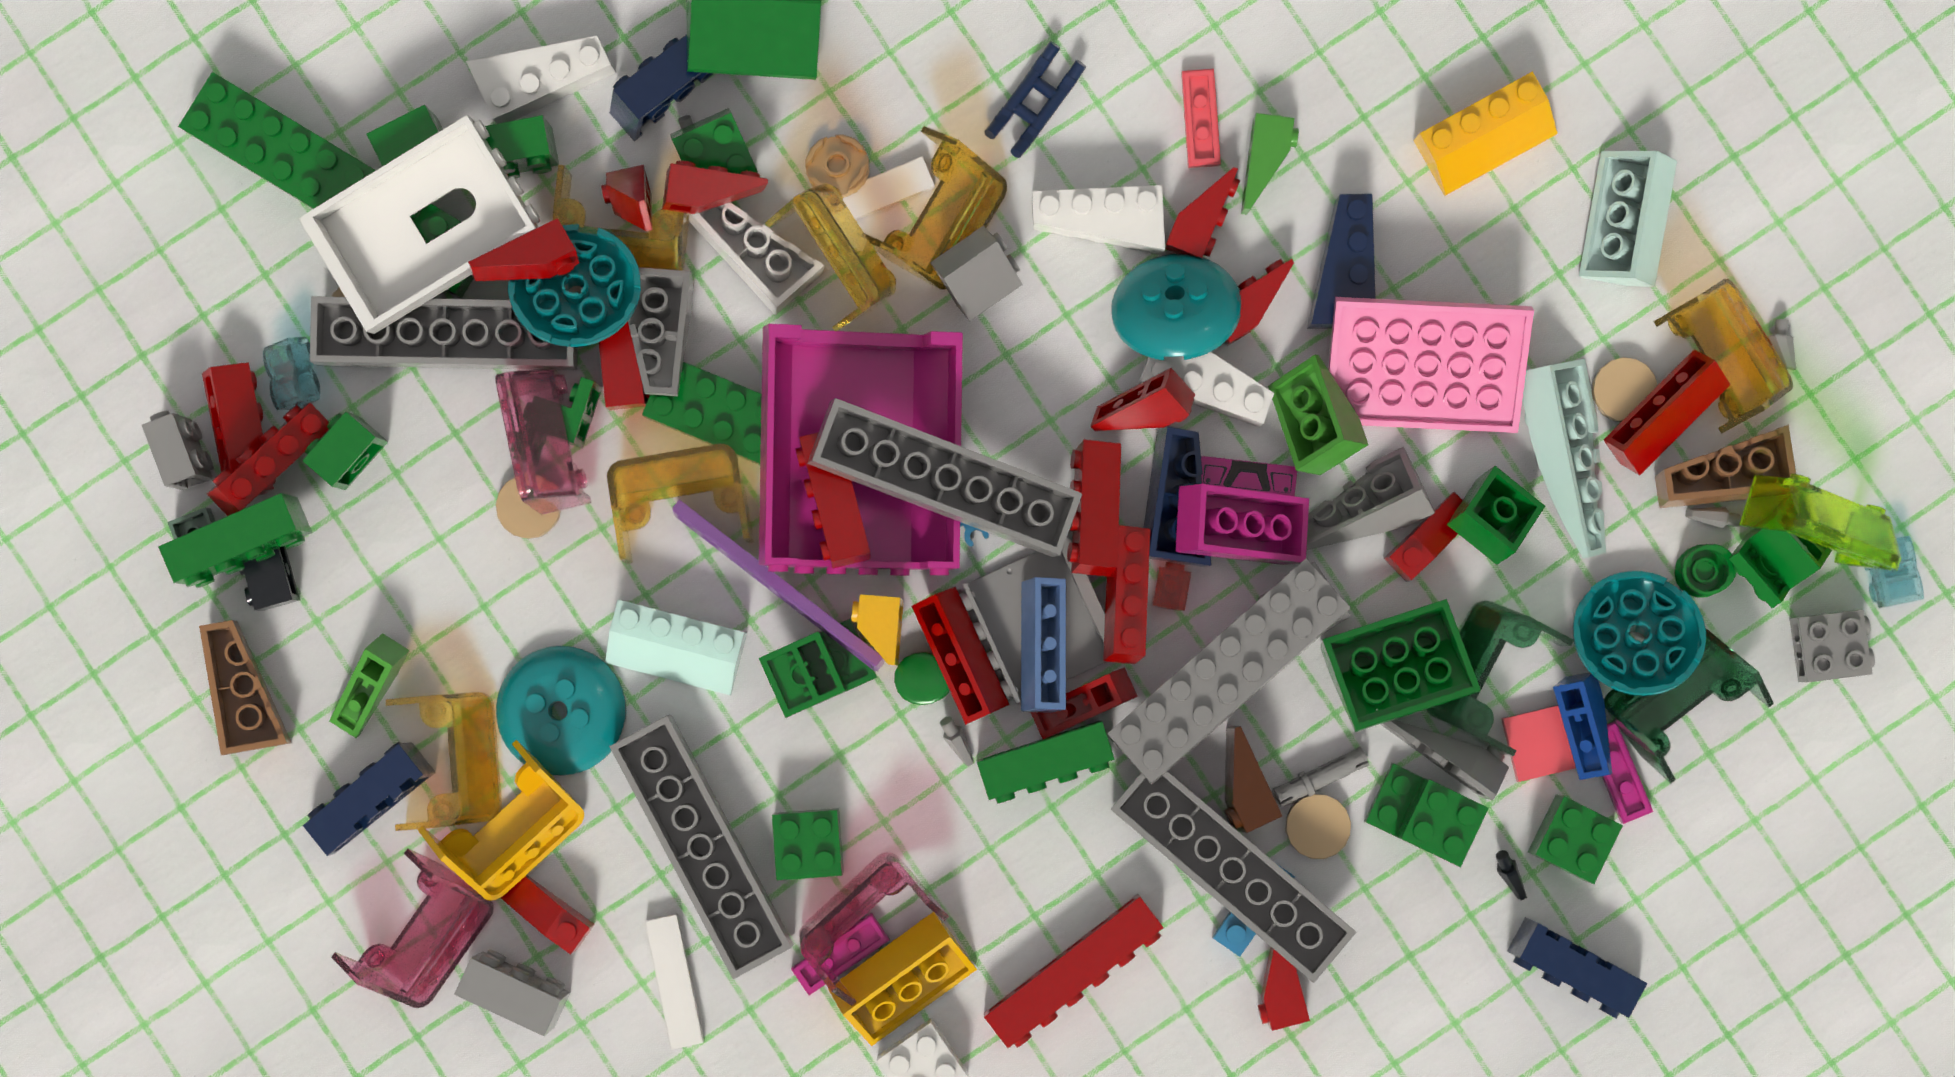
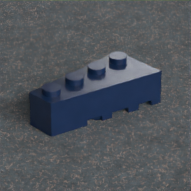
[609,34,714,142]
[1307,194,1376,329]
[1143,427,1212,567]
[303,742,436,856]
[1507,917,1648,1019]

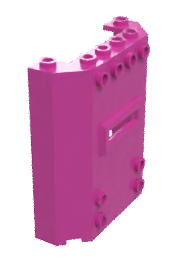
[759,324,963,576]

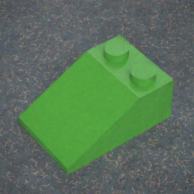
[1268,354,1368,475]

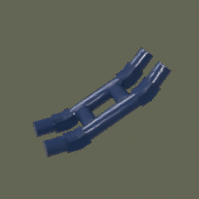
[984,41,1086,158]

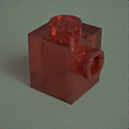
[1151,562,1192,611]

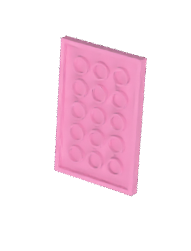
[1328,297,1534,433]

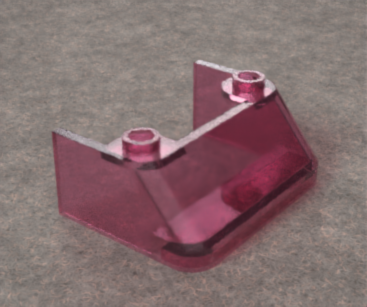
[495,369,592,515]
[331,848,494,1008]
[798,852,949,1006]

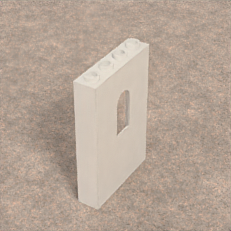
[298,115,541,334]

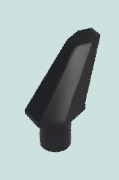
[1496,850,1527,901]

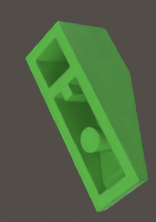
[1241,113,1299,215]
[329,633,410,738]

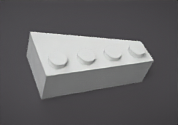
[466,36,616,124]
[1032,185,1165,256]
[689,202,825,315]
[1138,352,1274,427]

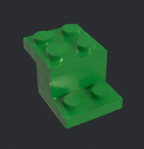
[511,377,603,467]
[1729,495,1836,608]
[759,618,878,718]
[1364,763,1489,868]

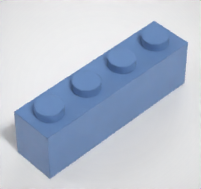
[1021,577,1066,713]

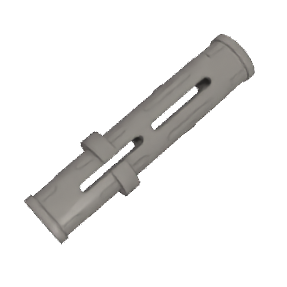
[1272,747,1369,808]

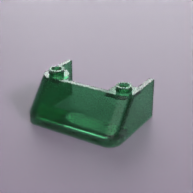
[1425,601,1574,756]
[1604,628,1774,784]

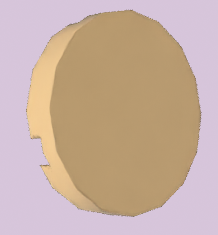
[805,134,870,198]
[1592,357,1658,422]
[496,474,562,539]
[1285,794,1351,859]

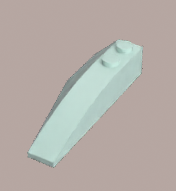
[1522,359,1606,558]

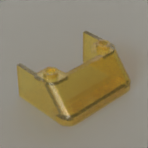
[858,126,1007,290]
[553,165,689,271]
[765,183,896,331]
[1653,279,1793,434]
[607,444,754,564]
[386,692,502,831]

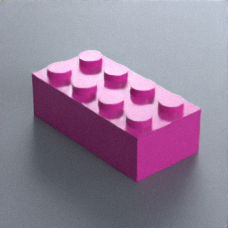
[1176,484,1309,565]

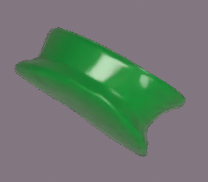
[1674,544,1736,598]
[894,652,950,705]

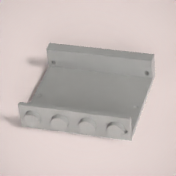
[960,536,1107,704]

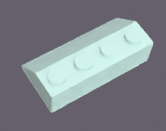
[1579,151,1677,287]
[605,600,747,695]

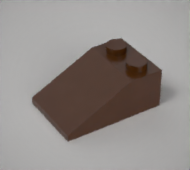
[1223,726,1282,833]

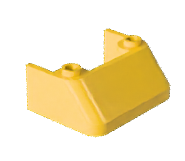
[418,740,584,901]

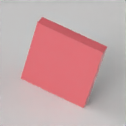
[1501,705,1576,782]

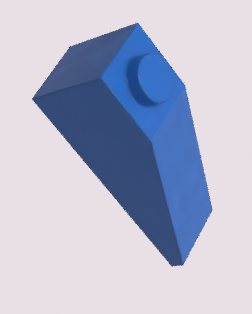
[1553,672,1612,780]

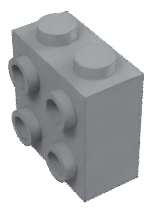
[930,225,1023,321]
[142,411,214,490]
[1789,609,1875,682]

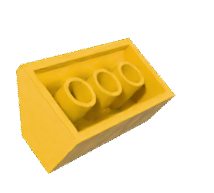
[1413,71,1557,196]
[851,594,904,665]
[828,911,977,1046]

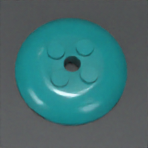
[508,224,641,347]
[1111,254,1241,360]
[1573,571,1706,696]
[496,646,626,775]

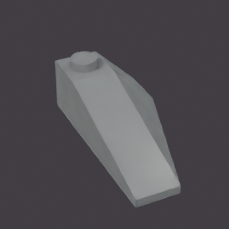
[628,267,694,397]
[1307,447,1435,550]
[1380,720,1509,800]

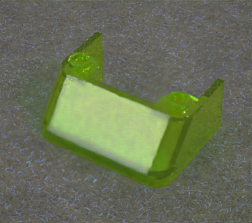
[1739,474,1901,571]

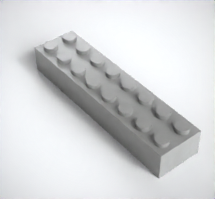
[310,296,578,370]
[807,398,1082,557]
[1107,559,1351,785]
[609,715,794,979]
[1111,771,1356,983]

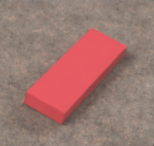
[1181,69,1221,168]

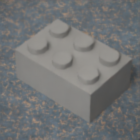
[454,950,571,1036]

